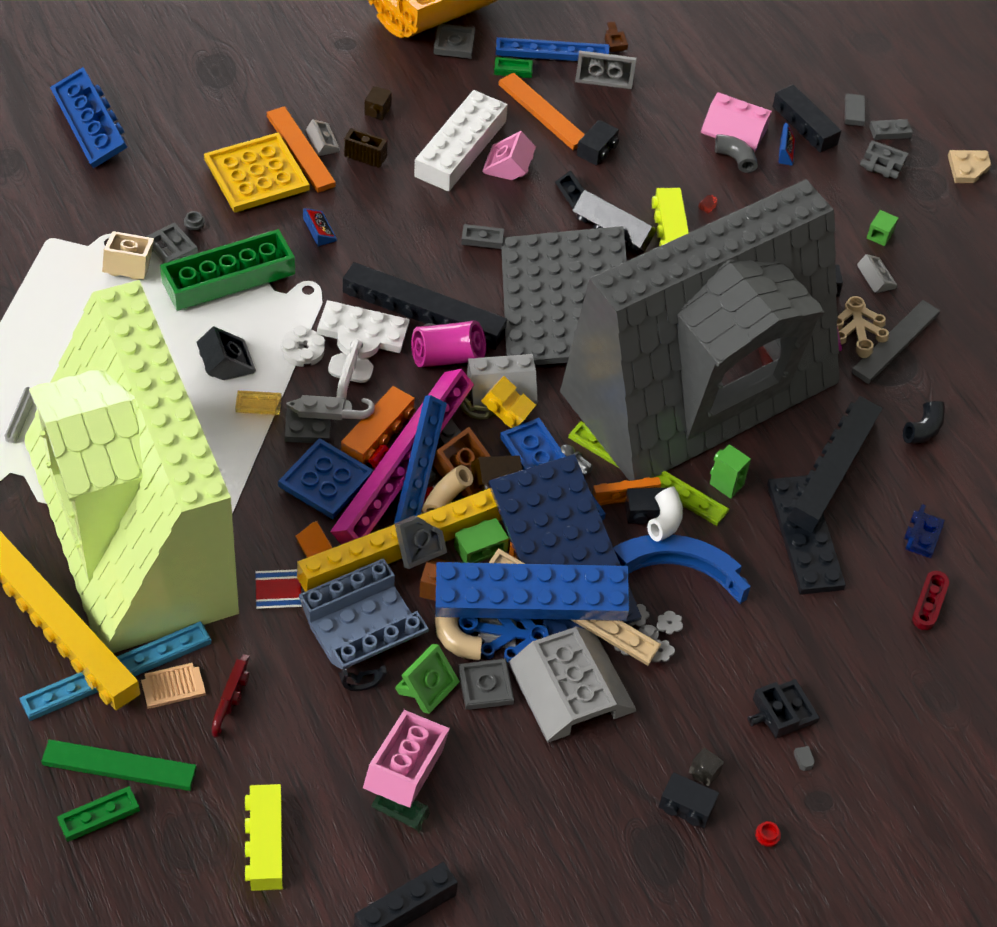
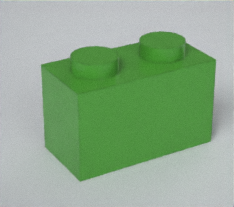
[710,444,751,498]
[454,518,509,563]

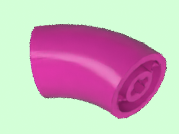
[411,320,486,367]

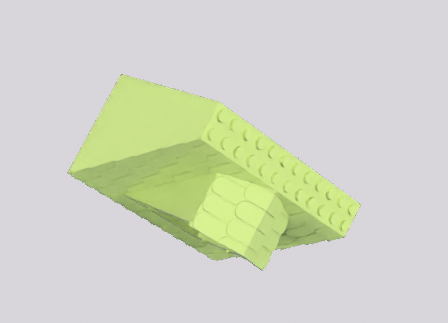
[25,280,239,653]

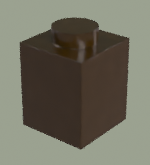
[364,86,392,120]

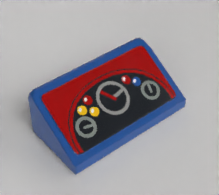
[778,123,795,165]
[303,208,337,246]

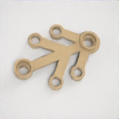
[837,296,889,358]

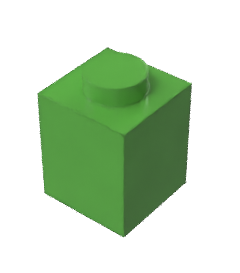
[867,210,898,246]

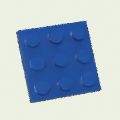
[278,438,374,519]

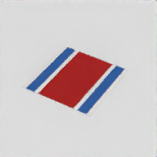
[255,569,302,609]

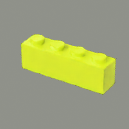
[652,188,689,246]
[245,784,282,891]

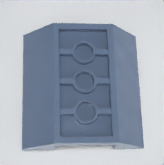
[299,558,429,669]

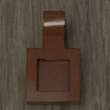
[605,21,628,52]

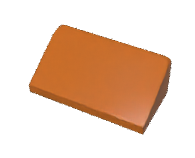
[295,521,332,558]

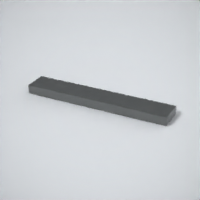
[851,300,940,384]

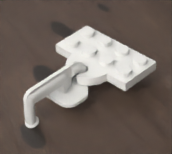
[317,300,410,399]

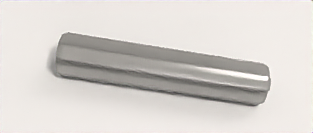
[4,387,34,443]

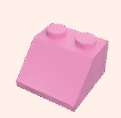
[482,131,536,180]

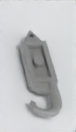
[286,395,375,420]

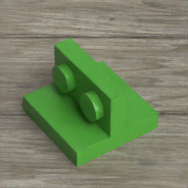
[395,644,460,713]

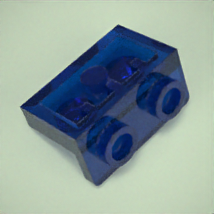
[904,504,945,558]

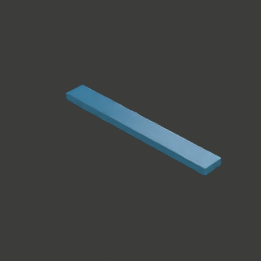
[20,621,212,721]

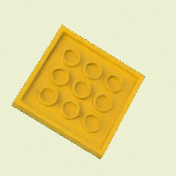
[204,133,310,213]

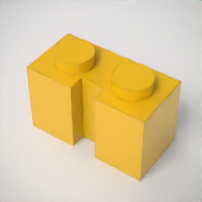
[481,376,536,428]

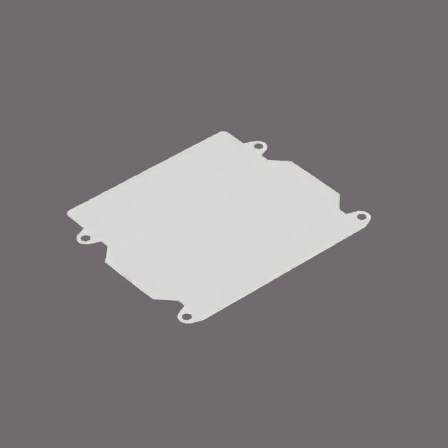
[0,234,323,514]

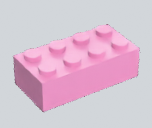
[363,710,450,808]

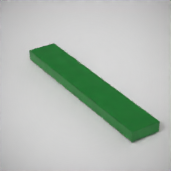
[42,739,197,791]

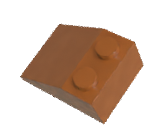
[433,427,491,497]

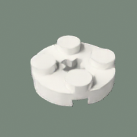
[282,325,325,367]

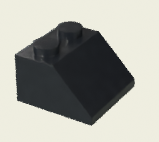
[196,326,256,380]

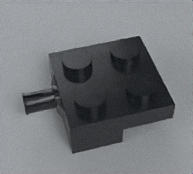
[748,679,819,738]

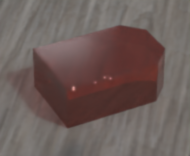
[698,195,718,213]

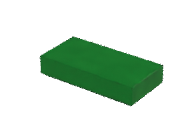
[494,57,533,78]

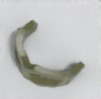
[460,393,495,419]

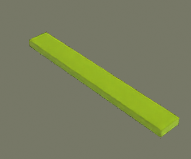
[568,421,729,526]

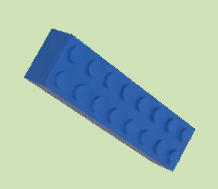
[435,562,629,621]

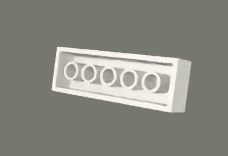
[414,90,508,192]

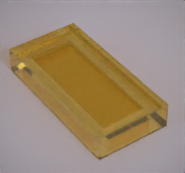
[235,390,282,415]

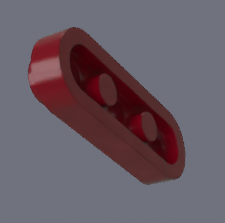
[912,571,949,630]

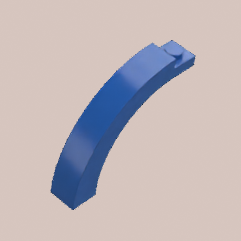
[613,535,751,604]

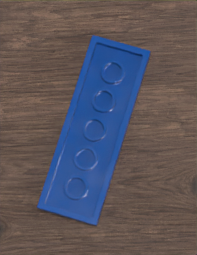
[500,418,606,520]

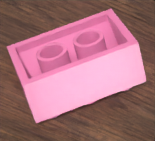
[701,93,772,152]

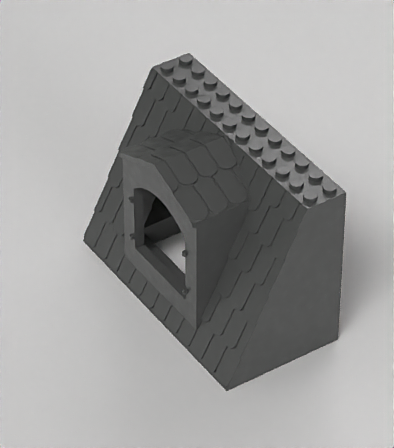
[560,179,839,481]

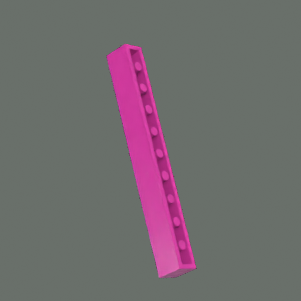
[330,369,474,545]

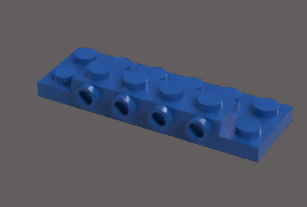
[50,67,128,168]

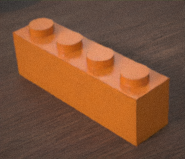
[341,386,415,465]

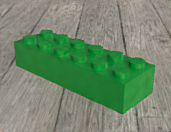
[160,229,295,311]

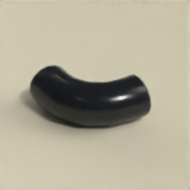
[903,401,945,444]

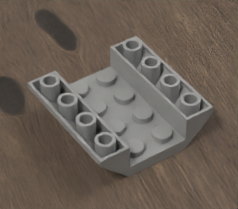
[508,627,636,743]

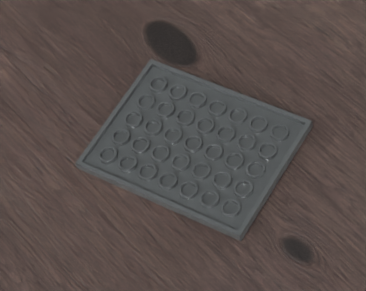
[501,226,627,365]

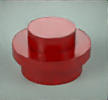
[755,821,781,847]

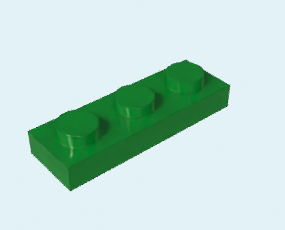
[57,786,140,842]

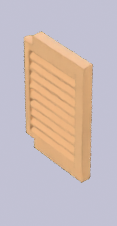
[141,663,206,709]

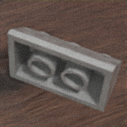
[575,51,636,89]
[467,354,538,406]

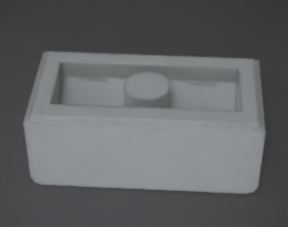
[306,119,340,156]
[857,254,898,293]

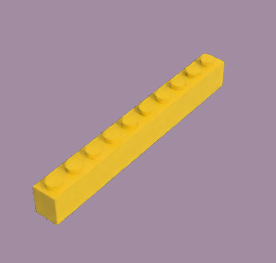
[297,488,502,592]
[0,531,141,710]

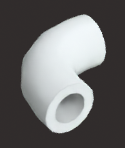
[647,487,683,541]

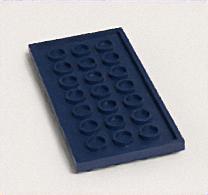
[488,454,642,636]

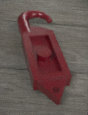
[212,654,250,738]

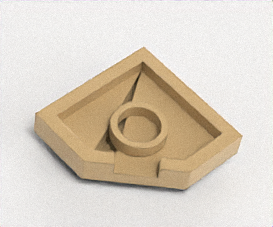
[948,150,991,183]

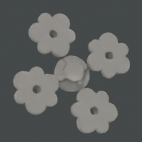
[614,604,683,662]

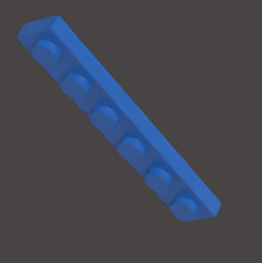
[496,37,609,61]
[394,395,447,523]

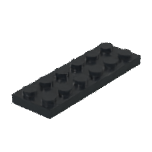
[767,475,846,595]

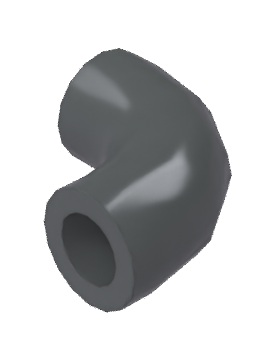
[715,134,758,173]

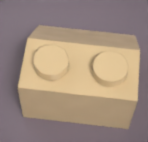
[102,231,154,280]

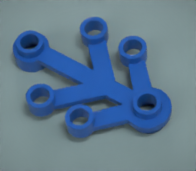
[459,618,549,662]

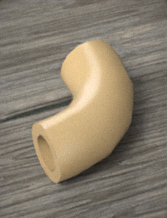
[422,465,473,513]
[434,617,482,660]

